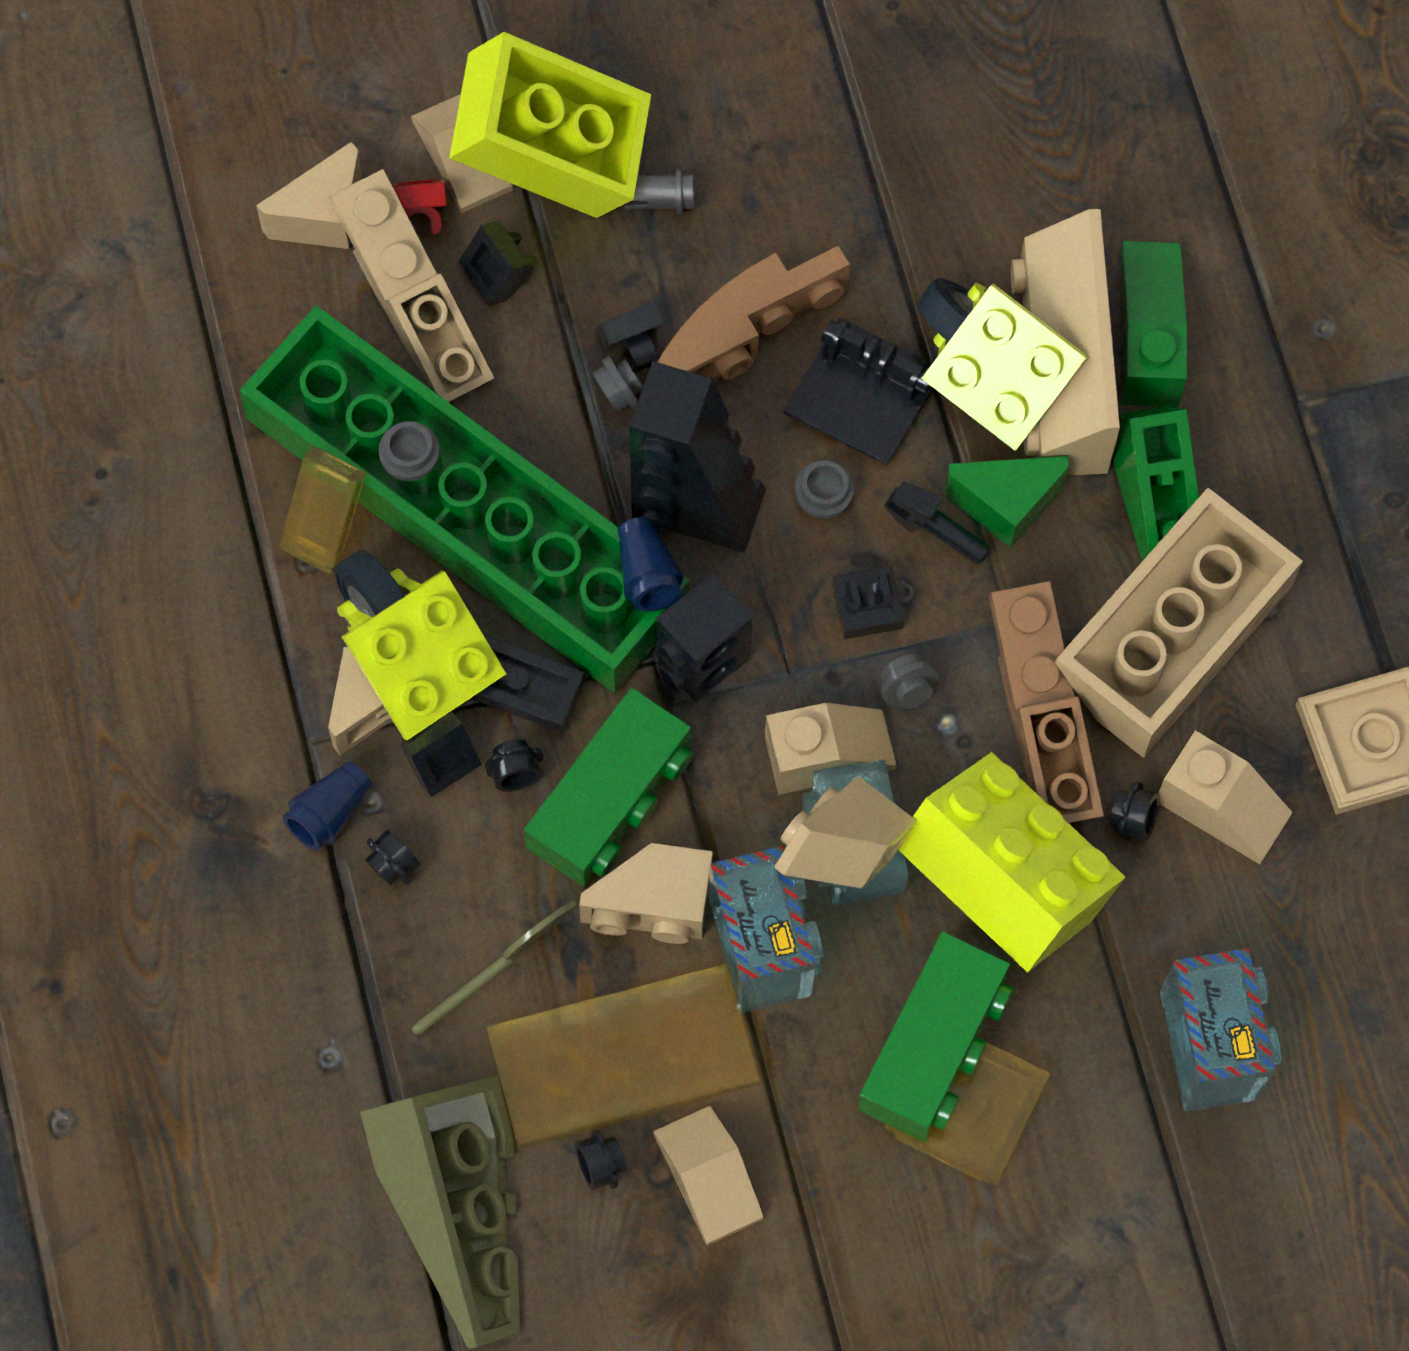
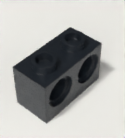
[655,574,753,702]

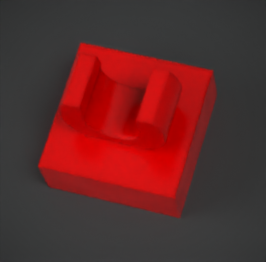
[391,178,447,235]

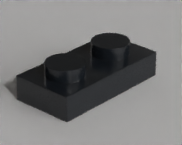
[470,634,585,733]

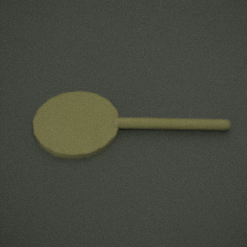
[412,899,579,1035]

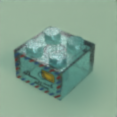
[709,845,824,1014]
[1160,948,1281,1112]

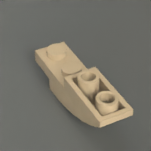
[329,169,494,402]

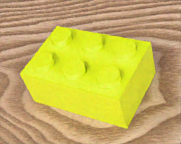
[449,32,651,218]
[899,752,1126,973]

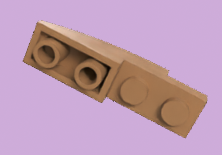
[658,246,850,381]
[988,581,1104,823]

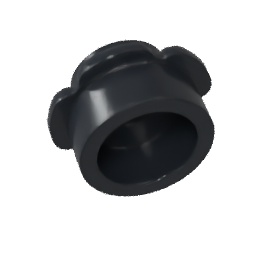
[485,739,544,792]
[1111,782,1160,841]
[365,830,421,886]
[575,1129,626,1190]

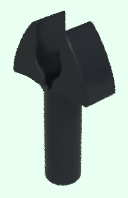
[884,481,990,565]

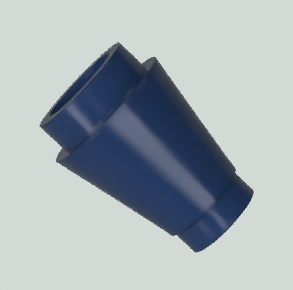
[618,517,683,612]
[283,761,372,850]

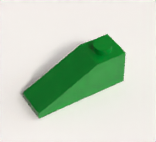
[1120,241,1187,407]
[1113,406,1199,562]

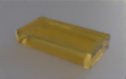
[279,446,366,574]

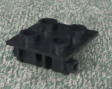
[784,317,933,466]

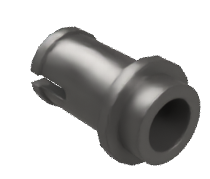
[624,168,695,215]

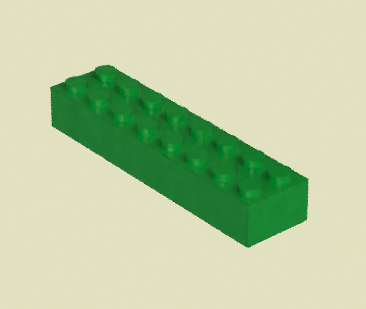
[239,305,690,694]

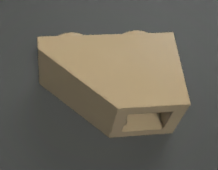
[774,776,917,889]
[579,843,713,944]

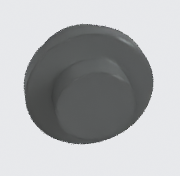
[593,355,643,413]
[379,421,440,481]
[795,460,854,519]
[880,654,939,709]

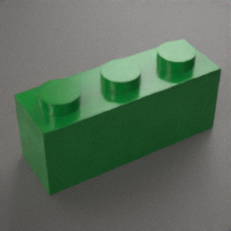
[524,687,694,888]
[858,931,1015,1143]

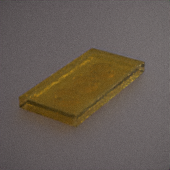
[486,964,759,1150]

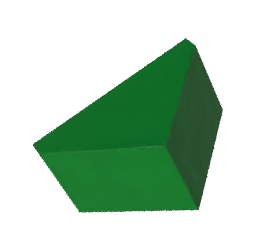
[945,456,1069,548]

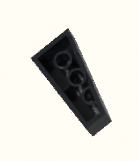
[629,361,766,553]

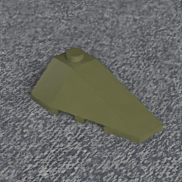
[360,1075,520,1349]

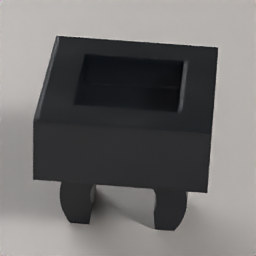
[458,220,539,306]
[594,301,664,369]
[832,566,904,640]
[400,711,482,797]

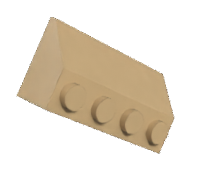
[1011,209,1120,475]
[1055,488,1303,758]

